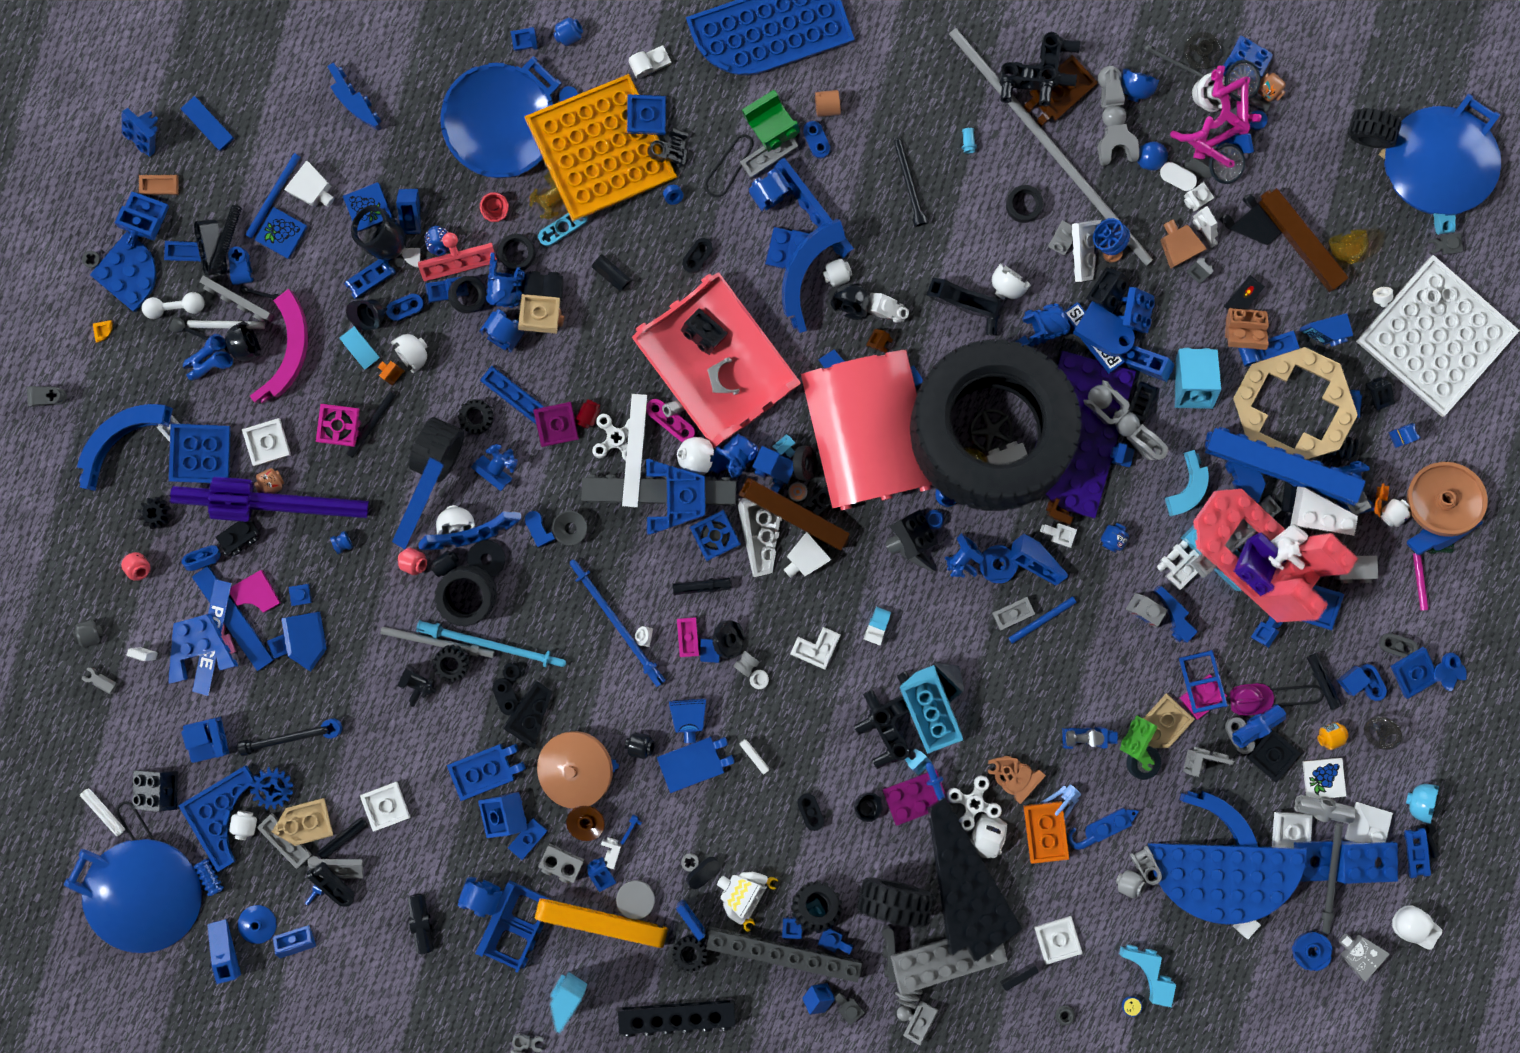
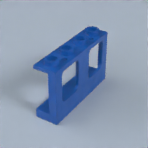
[475,880,551,973]

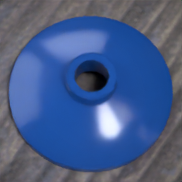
[238,905,276,944]

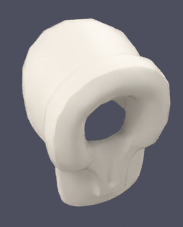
[1392,905,1442,950]

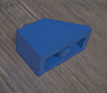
[396,189,421,234]

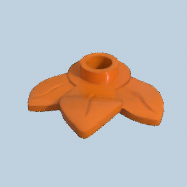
[1374,483,1389,517]

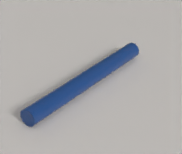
[1008,597,1076,644]

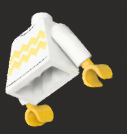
[717,872,779,932]

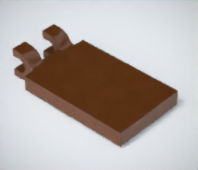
[1024,55,1098,127]

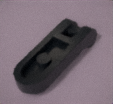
[307,862,355,907]

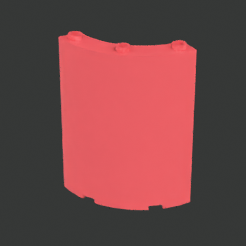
[632,272,801,448]
[801,350,932,510]

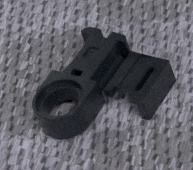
[647,129,689,168]

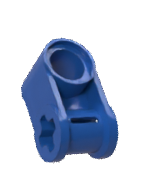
[228,246,254,285]

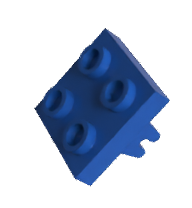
[121,108,158,157]
[1117,287,1155,334]

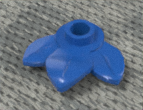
[1434,653,1466,691]

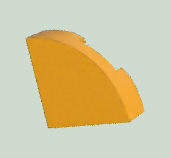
[92,320,113,343]

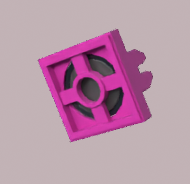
[316,404,360,447]

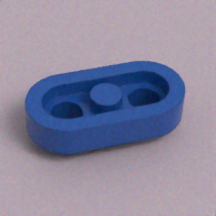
[803,121,830,159]
[386,294,424,321]
[182,545,221,571]
[1360,664,1387,701]

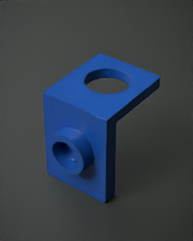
[1217,133,1254,157]

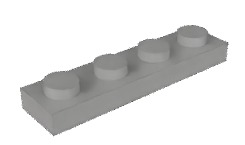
[200,276,274,322]

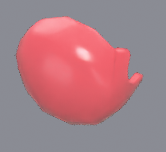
[480,192,509,222]

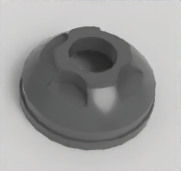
[552,511,587,546]

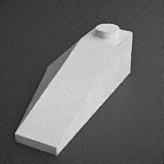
[737,498,782,577]

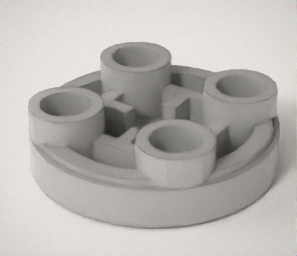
[616,880,655,920]

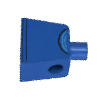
[669,699,706,743]

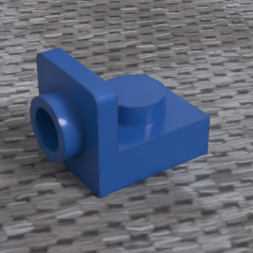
[586,857,616,892]

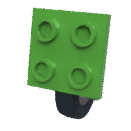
[1119,715,1161,780]

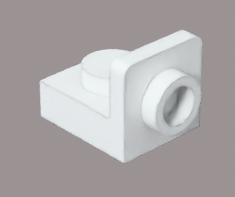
[1184,182,1214,211]
[601,837,621,869]

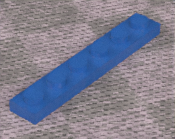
[774,158,854,259]

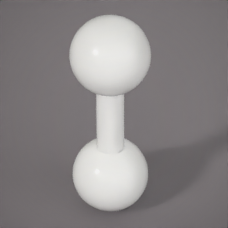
[142,292,205,319]

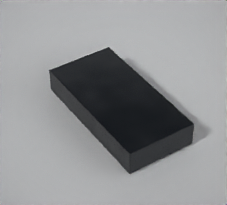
[1000,963,1039,991]

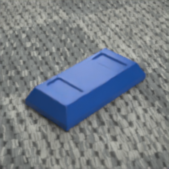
[164,241,201,262]

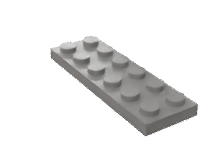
[890,938,1008,995]

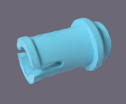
[962,128,977,154]

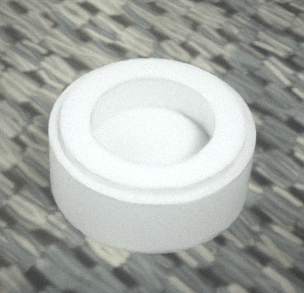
[750,670,769,689]

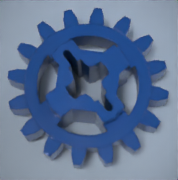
[250,767,293,809]

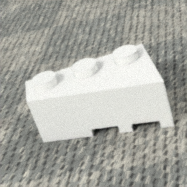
[1291,487,1358,535]

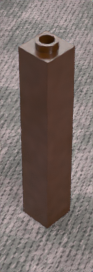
[1258,188,1349,292]
[739,478,850,550]

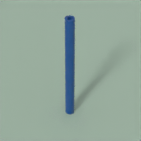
[245,153,301,239]

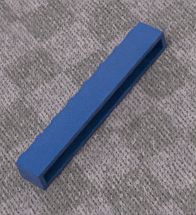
[1205,427,1365,506]

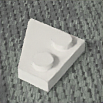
[1193,206,1218,248]

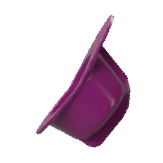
[1230,683,1274,716]

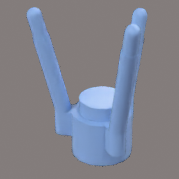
[1039,784,1081,821]

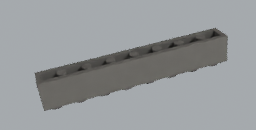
[581,474,737,506]

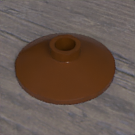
[566,806,605,841]

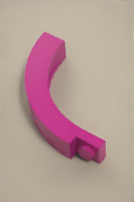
[250,289,308,404]

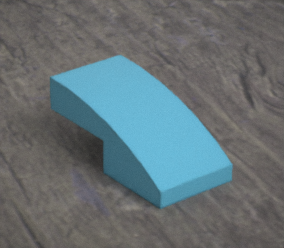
[339,326,380,369]

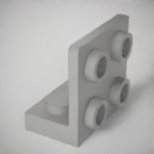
[1183,747,1234,777]

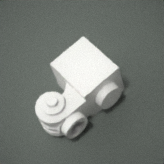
[868,293,909,323]

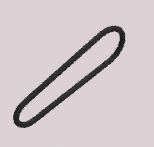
[705,134,753,197]

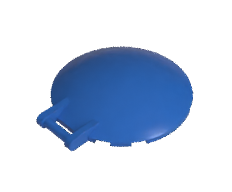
[440,56,562,178]
[1384,93,1501,216]
[64,839,202,953]

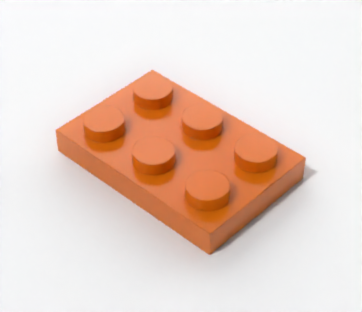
[1023,801,1069,864]

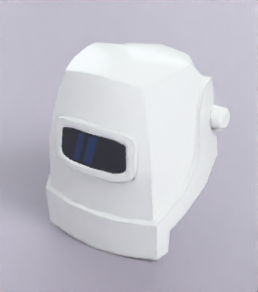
[970,814,1007,858]

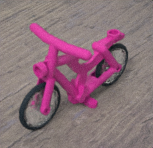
[1170,60,1262,184]

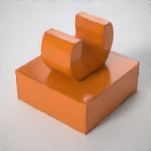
[378,361,404,386]

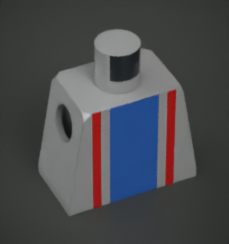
[1126,593,1168,628]

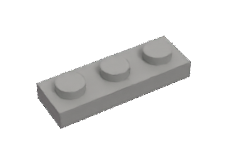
[740,139,798,179]
[256,813,312,869]

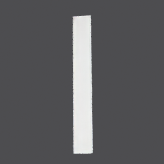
[622,394,647,507]

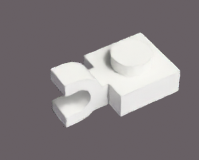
[1040,523,1077,548]

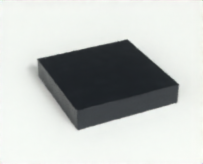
[1246,729,1301,783]

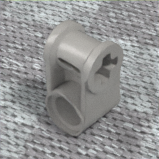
[1130,846,1162,885]

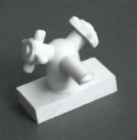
[1269,523,1308,570]

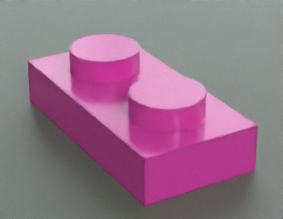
[677,617,699,657]

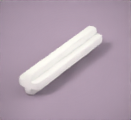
[80,788,125,836]

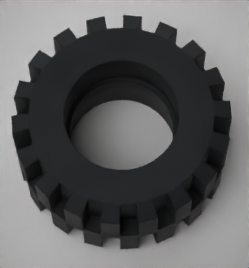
[1347,108,1402,149]
[791,881,842,933]

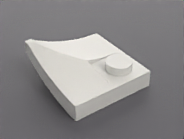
[1344,802,1393,843]

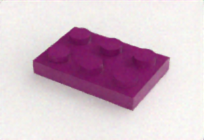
[882,769,949,826]

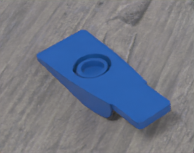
[1407,520,1483,555]

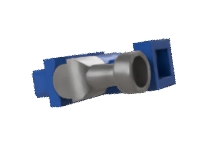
[1062,726,1118,749]

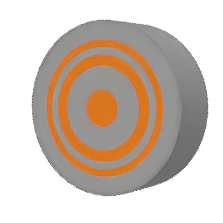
[788,482,807,502]

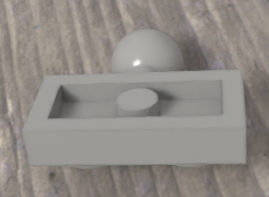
[897,1001,939,1045]

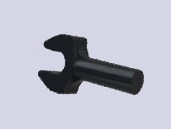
[1415,823,1440,858]

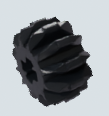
[138,497,172,530]

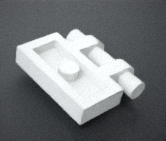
[1157,540,1199,590]

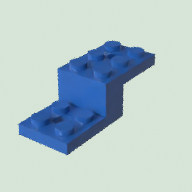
[1294,840,1398,884]

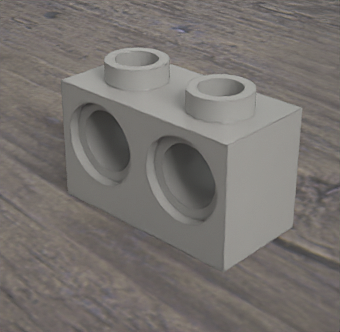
[539,844,585,884]

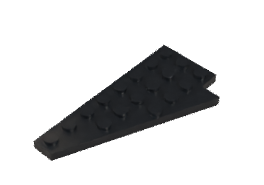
[927,797,1022,962]

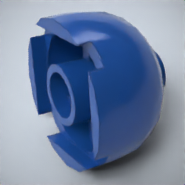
[1121,69,1160,102]

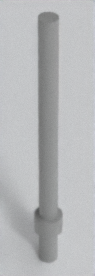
[380,627,495,658]

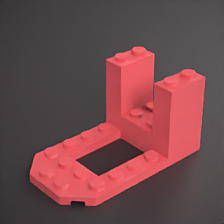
[1193,489,1358,622]

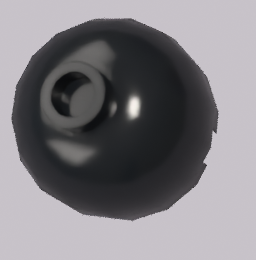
[831,284,870,320]
[225,321,261,361]

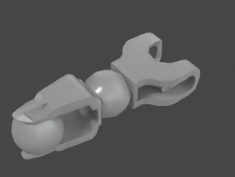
[1097,66,1139,166]
[1083,380,1168,460]

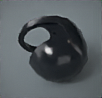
[351,205,407,261]

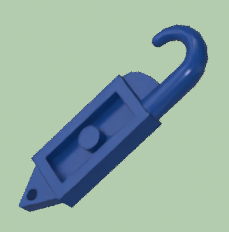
[1067,807,1139,850]

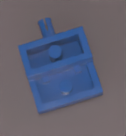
[114,191,169,247]

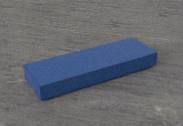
[180,96,234,152]

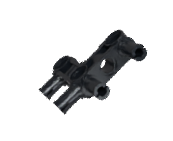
[999,32,1080,107]
[854,671,910,769]

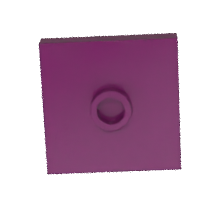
[533,401,579,447]

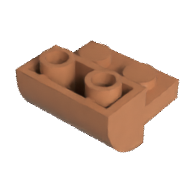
[1225,308,1269,350]

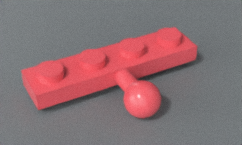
[418,232,498,282]

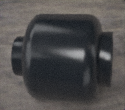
[625,732,655,759]

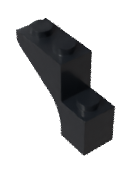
[926,277,1002,319]

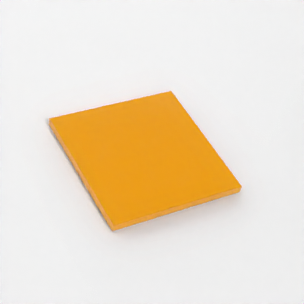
[524,74,677,222]

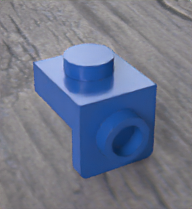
[1110,443,1134,467]

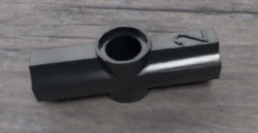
[407,893,434,954]

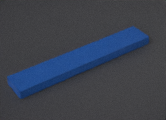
[192,566,274,671]

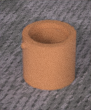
[815,90,840,117]

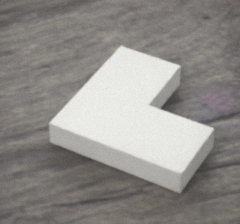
[790,627,840,669]

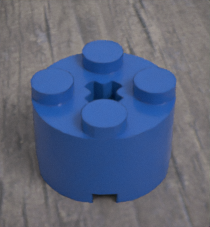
[748,168,793,212]
[479,309,524,353]
[458,877,503,917]

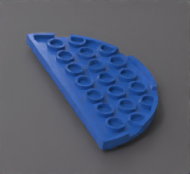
[1148,843,1307,924]

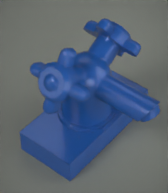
[471,444,518,491]
[945,533,984,578]

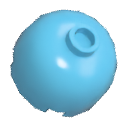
[1406,784,1439,824]

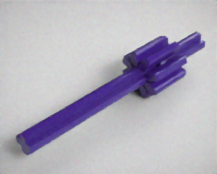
[170,477,369,522]

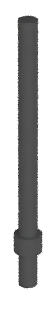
[1322,823,1343,934]

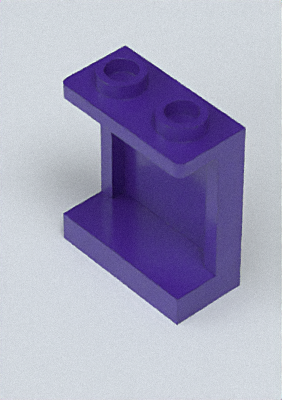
[1233,532,1286,596]

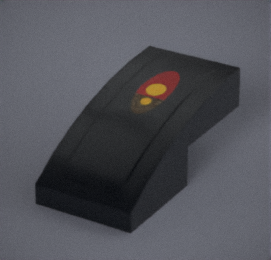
[1223,275,1265,310]

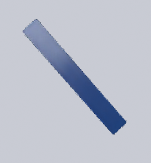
[392,458,443,549]

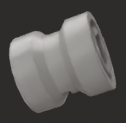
[733,651,760,677]

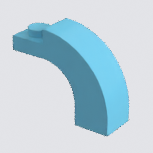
[1165,450,1209,516]

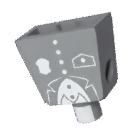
[1339,934,1390,982]

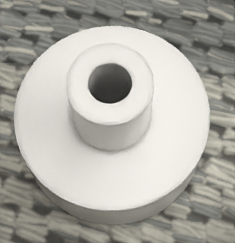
[1373,287,1394,307]

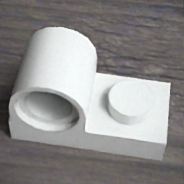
[629,45,671,79]

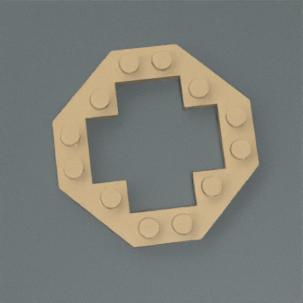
[1233,347,1358,460]

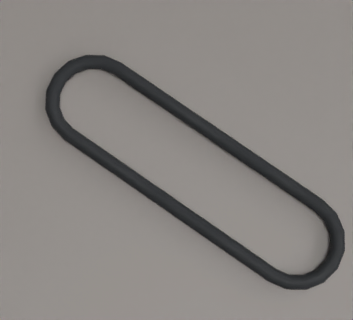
[1270,685,1324,707]
[116,801,155,841]

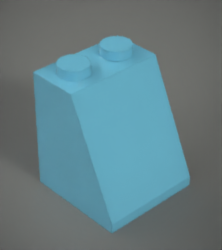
[1175,348,1221,409]

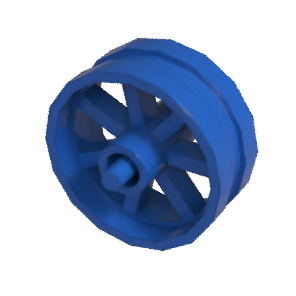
[1093,218,1130,255]

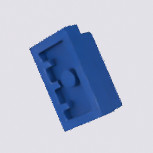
[1222,36,1273,91]
[183,717,230,763]

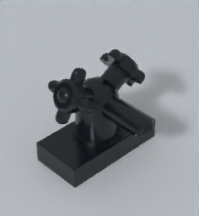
[397,664,436,707]

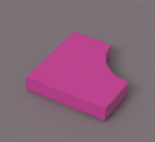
[230,570,281,613]

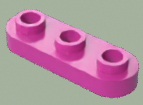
[646,399,695,442]

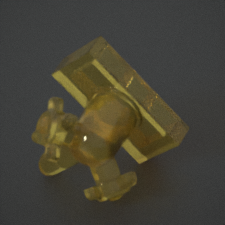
[529,172,562,219]

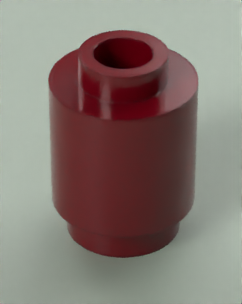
[576,399,601,429]

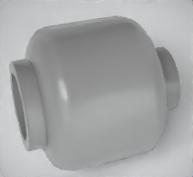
[1116,870,1146,899]

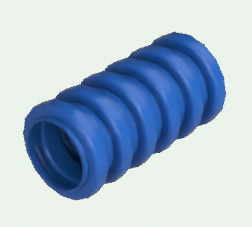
[194,859,224,896]

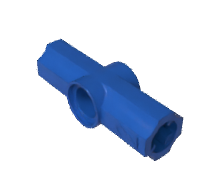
[1232,705,1286,748]

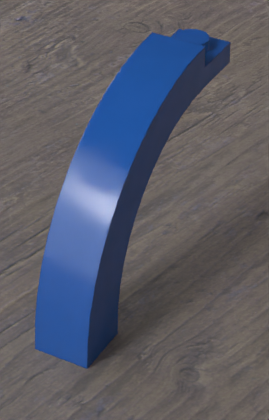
[782,219,846,333]
[77,404,173,491]
[1179,791,1258,847]

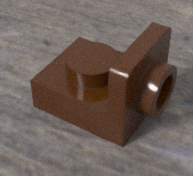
[1046,498,1073,525]

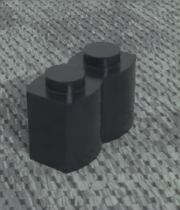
[524,271,564,301]

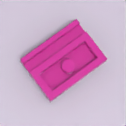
[1179,674,1227,720]

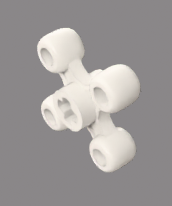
[592,414,630,461]
[946,775,1002,831]

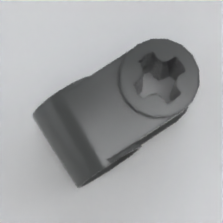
[27,386,67,406]

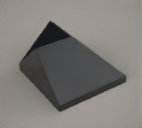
[931,661,964,703]

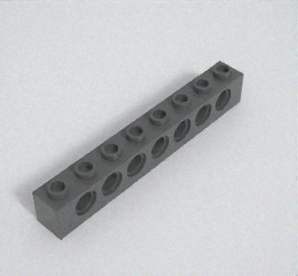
[706,927,862,983]

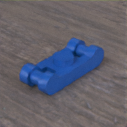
[344,259,396,299]
[1404,828,1431,878]

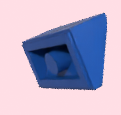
[273,925,316,958]

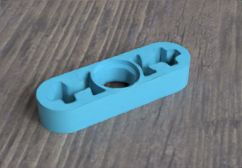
[538,213,588,247]

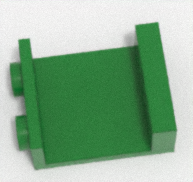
[742,90,800,152]

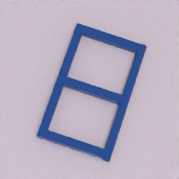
[1179,650,1228,714]

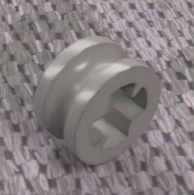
[681,853,699,871]

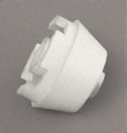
[1192,73,1231,112]

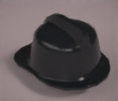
[346,299,387,330]

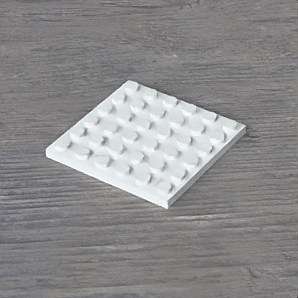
[1356,255,1520,417]

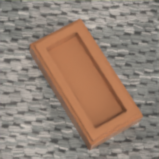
[139,175,179,195]

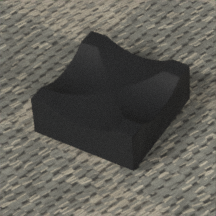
[890,510,938,560]

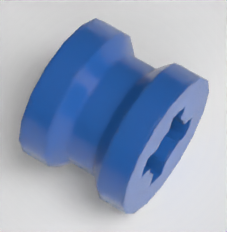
[330,531,353,554]
[321,719,342,739]

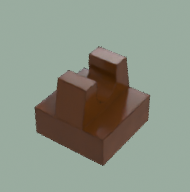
[866,329,893,353]

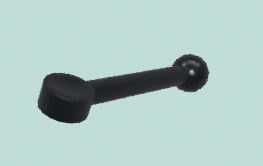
[241,286,279,300]

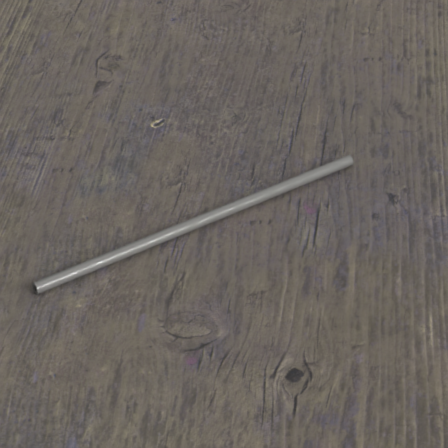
[949,28,1153,266]

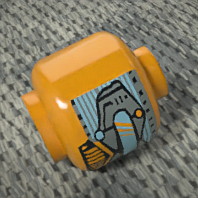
[1317,722,1349,750]

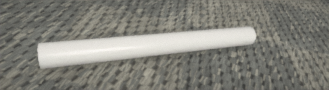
[187,320,265,329]

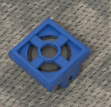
[690,510,741,561]

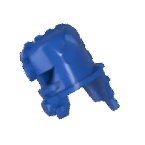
[486,252,525,308]
[1022,304,1070,347]
[707,434,758,478]

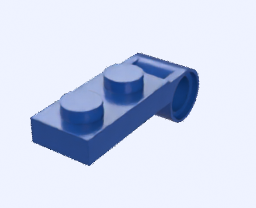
[1238,331,1300,367]

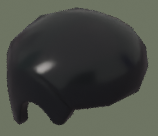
[854,792,883,822]

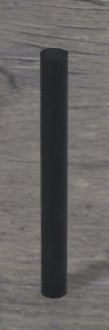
[346,391,396,458]

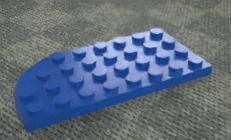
[686,0,855,75]

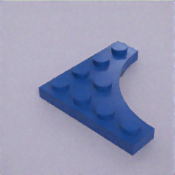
[178,765,256,872]

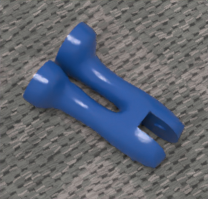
[183,334,233,381]

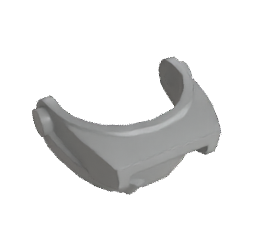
[707,357,740,395]

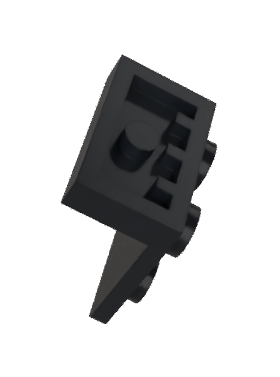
[132,770,178,812]

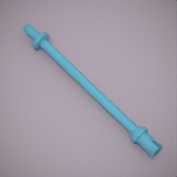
[416,620,566,667]

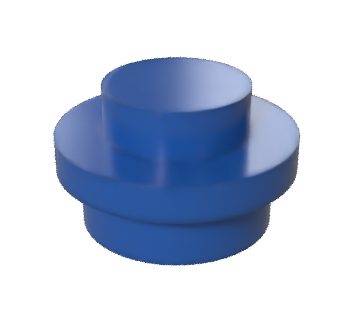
[925,510,944,529]

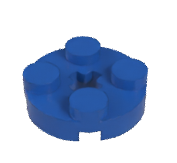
[979,545,1018,583]
[1292,931,1332,971]

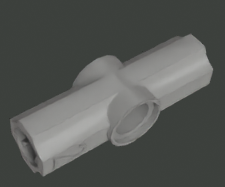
[1294,795,1356,824]

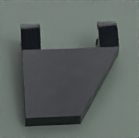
[1220,194,1282,245]

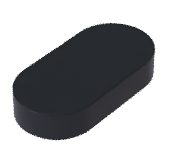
[686,857,721,889]

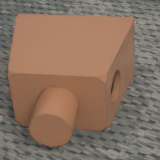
[1161,219,1206,269]

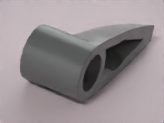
[886,535,936,572]

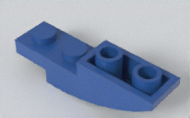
[327,62,382,130]

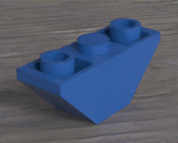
[1225,461,1266,503]

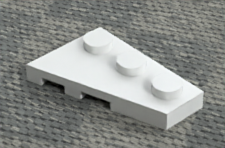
[1072,220,1101,282]

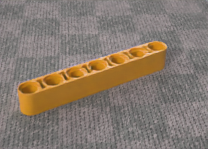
[535,898,668,948]

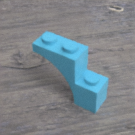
[1119,945,1176,1007]

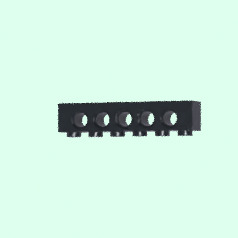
[618,1000,735,1037]

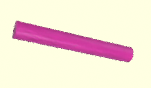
[1413,553,1428,611]

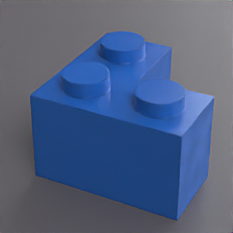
[752,446,793,486]

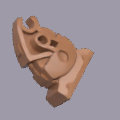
[988,756,1046,804]

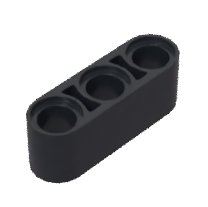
[194,219,227,275]

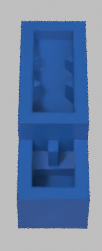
[1153,586,1198,643]

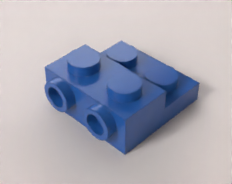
[765,227,809,270]

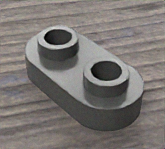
[1378,633,1418,658]

